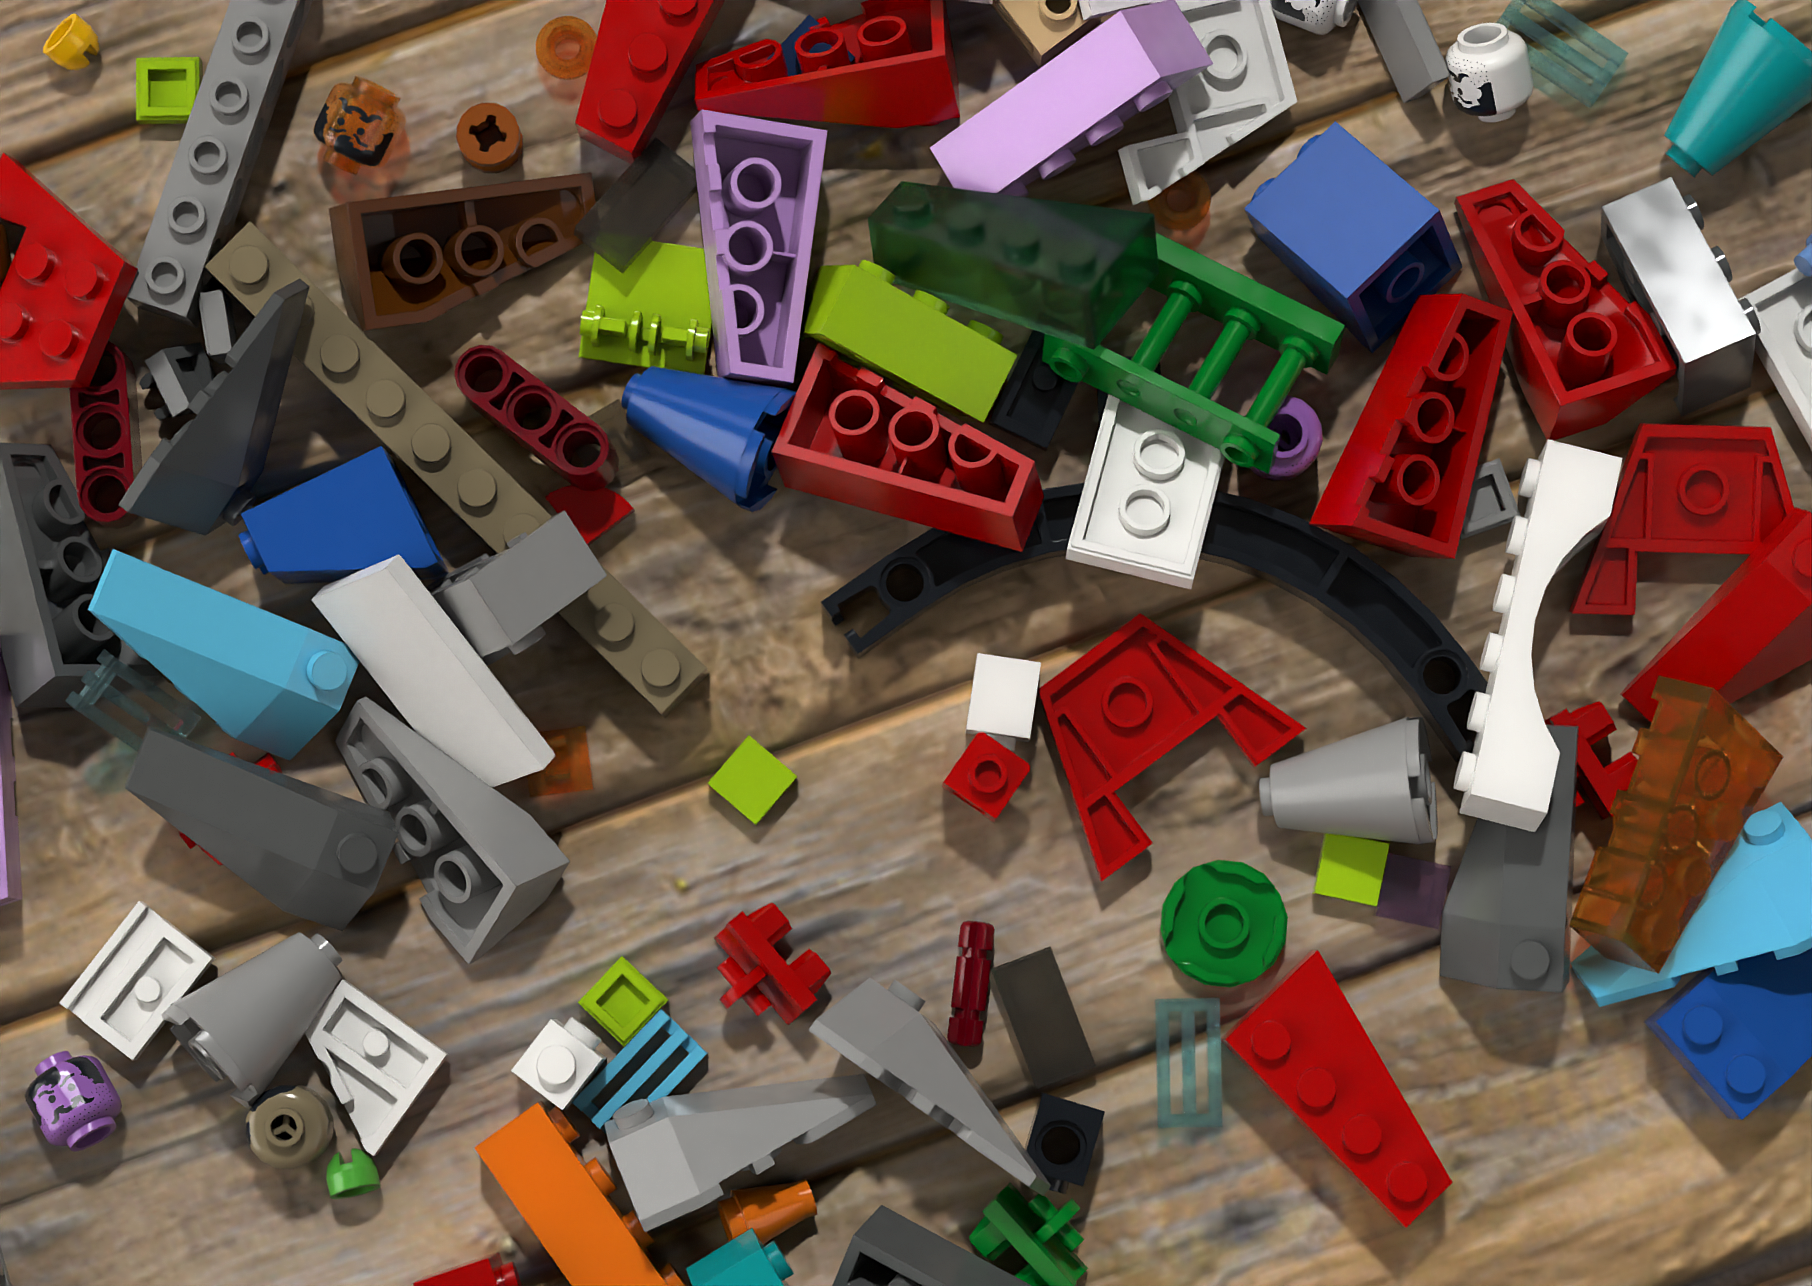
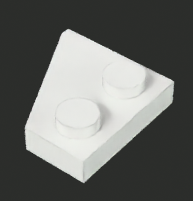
[305,980,449,1156]

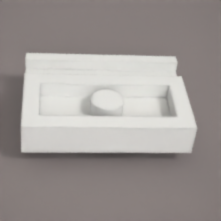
[59,901,216,1060]

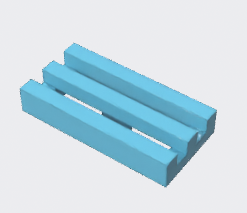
[572,1009,708,1134]

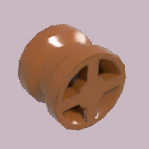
[456,103,523,173]

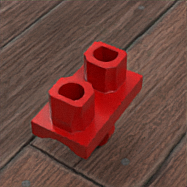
[1544,701,1649,820]
[714,903,831,1025]

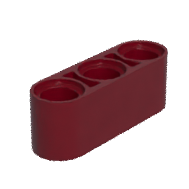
[69,341,142,529]
[454,345,619,491]

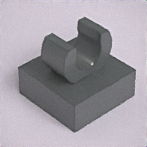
[139,342,217,419]

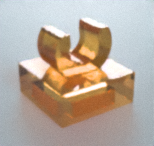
[527,726,595,798]

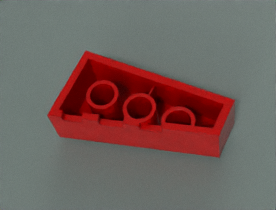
[1220,949,1453,1228]

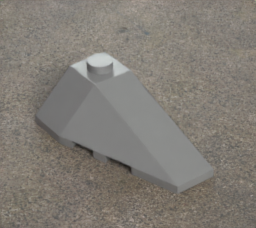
[335,697,570,964]
[808,978,1051,1196]
[604,1074,877,1232]

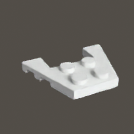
[1078,0,1297,205]

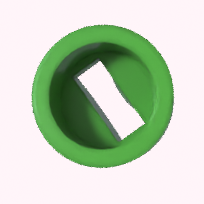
[326,1148,381,1199]

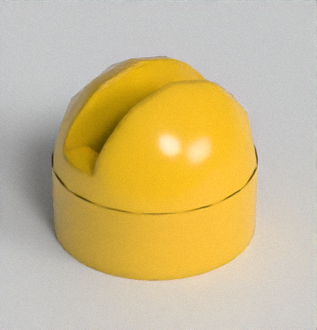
[43,13,99,70]

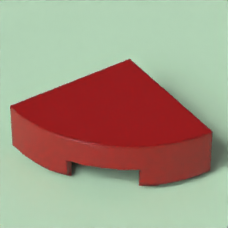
[545,485,635,546]

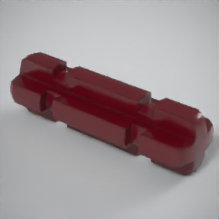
[947,920,995,1047]

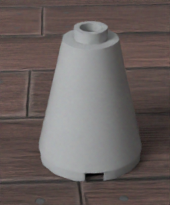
[1259,717,1438,845]
[161,932,343,1108]

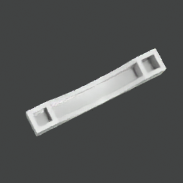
[1454,439,1622,832]

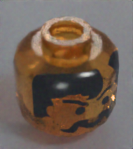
[313,75,406,175]

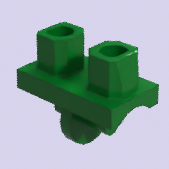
[969,1182,1088,1286]

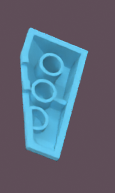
[88,549,360,761]
[1571,802,1812,1007]

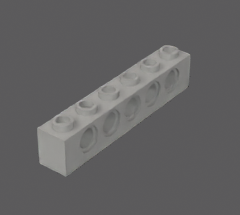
[126,0,313,328]

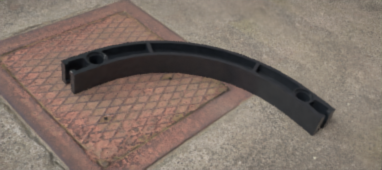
[821,482,1488,762]

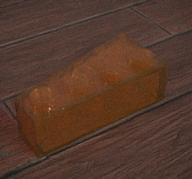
[1569,676,1784,974]

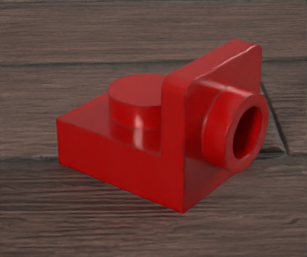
[942,732,1030,823]

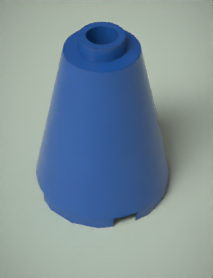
[621,366,796,512]

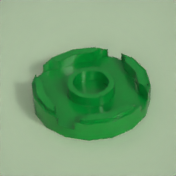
[1159,860,1288,988]

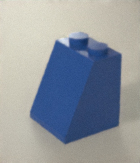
[1244,121,1463,353]
[238,446,449,584]

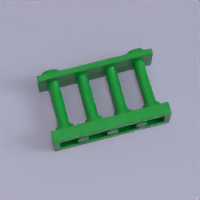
[1042,214,1345,474]

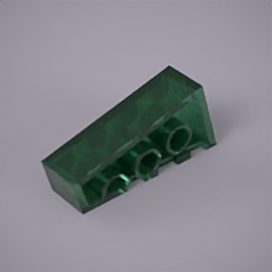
[868,181,1159,350]

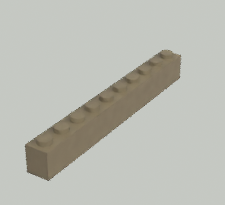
[204,221,709,718]

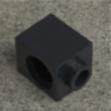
[1024,1092,1105,1194]

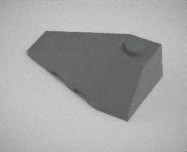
[118,278,310,536]
[0,443,163,708]
[1440,724,1579,993]
[125,726,399,931]

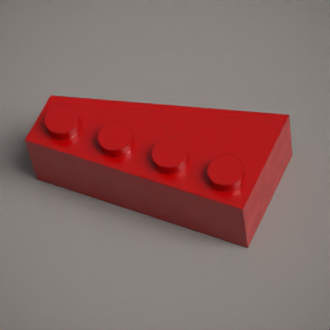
[575,0,725,167]
[1309,293,1513,559]
[771,343,1044,552]

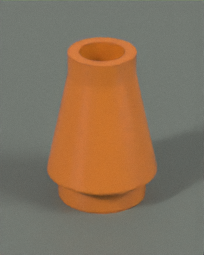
[717,1178,817,1244]

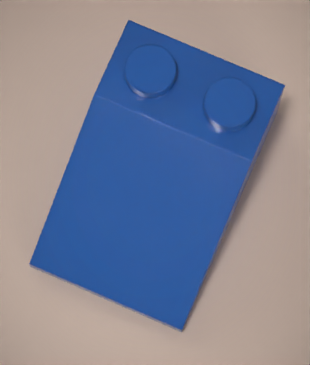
[1644,948,1812,1120]

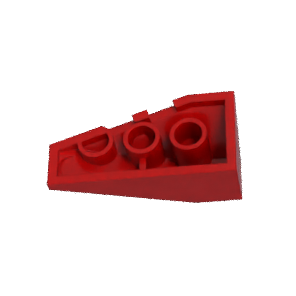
[695,0,960,128]
[1454,179,1677,441]
[1620,507,1812,738]

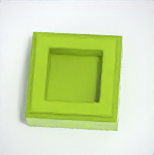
[136,57,203,124]
[707,735,798,826]
[1312,833,1390,907]
[578,956,669,1047]

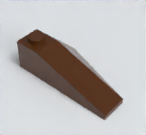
[328,172,600,331]

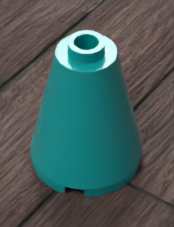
[1664,0,1812,178]

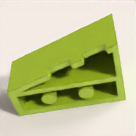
[799,260,1017,423]

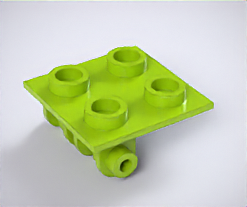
[578,233,712,375]

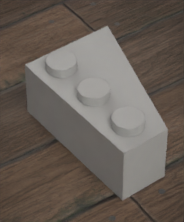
[426,510,607,666]

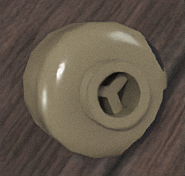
[245,1085,334,1169]

